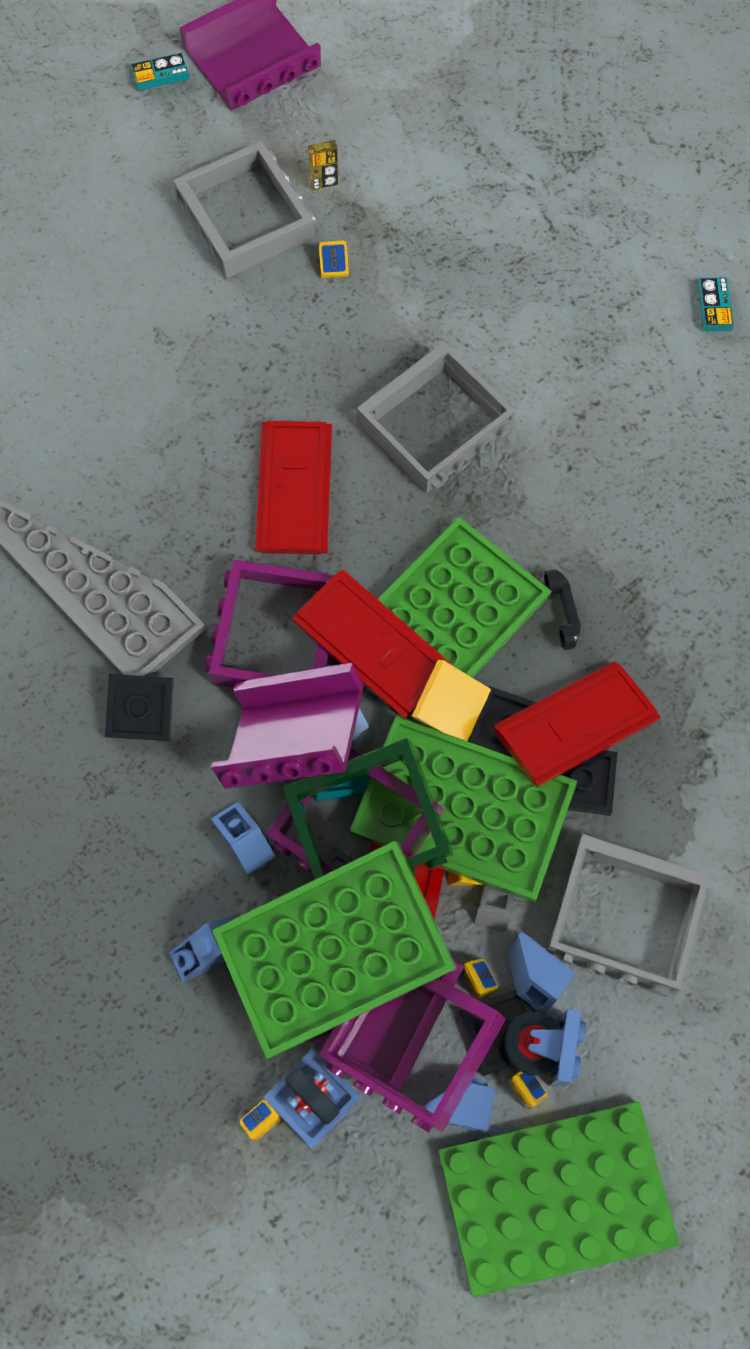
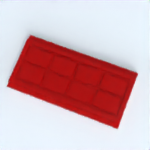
[255,421,332,555]
[292,569,454,720]
[493,661,661,788]

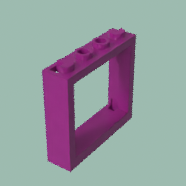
[205,560,335,688]
[266,748,445,874]
[318,978,506,1133]

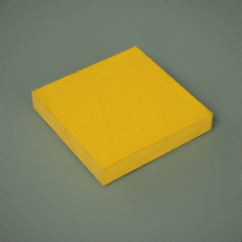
[411,660,491,741]

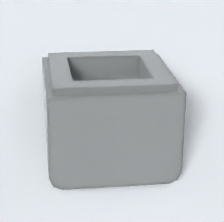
[475,885,514,932]

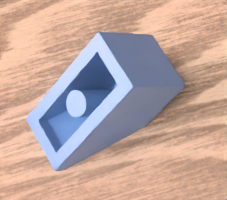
[211,802,275,874]
[423,1077,495,1133]

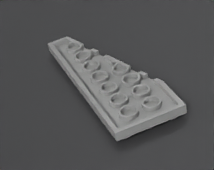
[0,500,206,676]

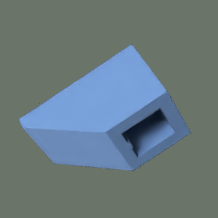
[169,915,237,982]
[506,931,576,1014]

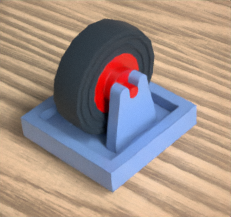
[503,1009,586,1089]
[263,1047,362,1149]

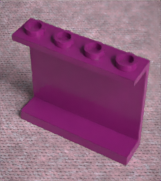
[179,0,321,111]
[211,663,364,789]

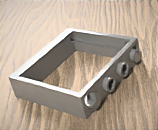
[173,141,316,279]
[357,342,515,494]
[546,834,710,997]

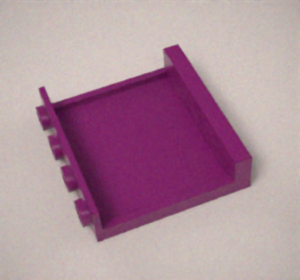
[308,960,464,1091]

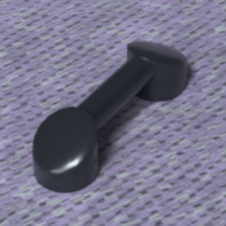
[544,569,581,651]

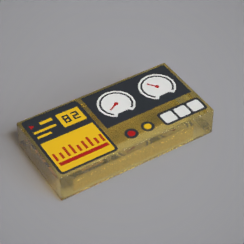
[308,140,338,190]

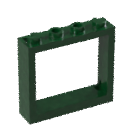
[282,738,454,880]

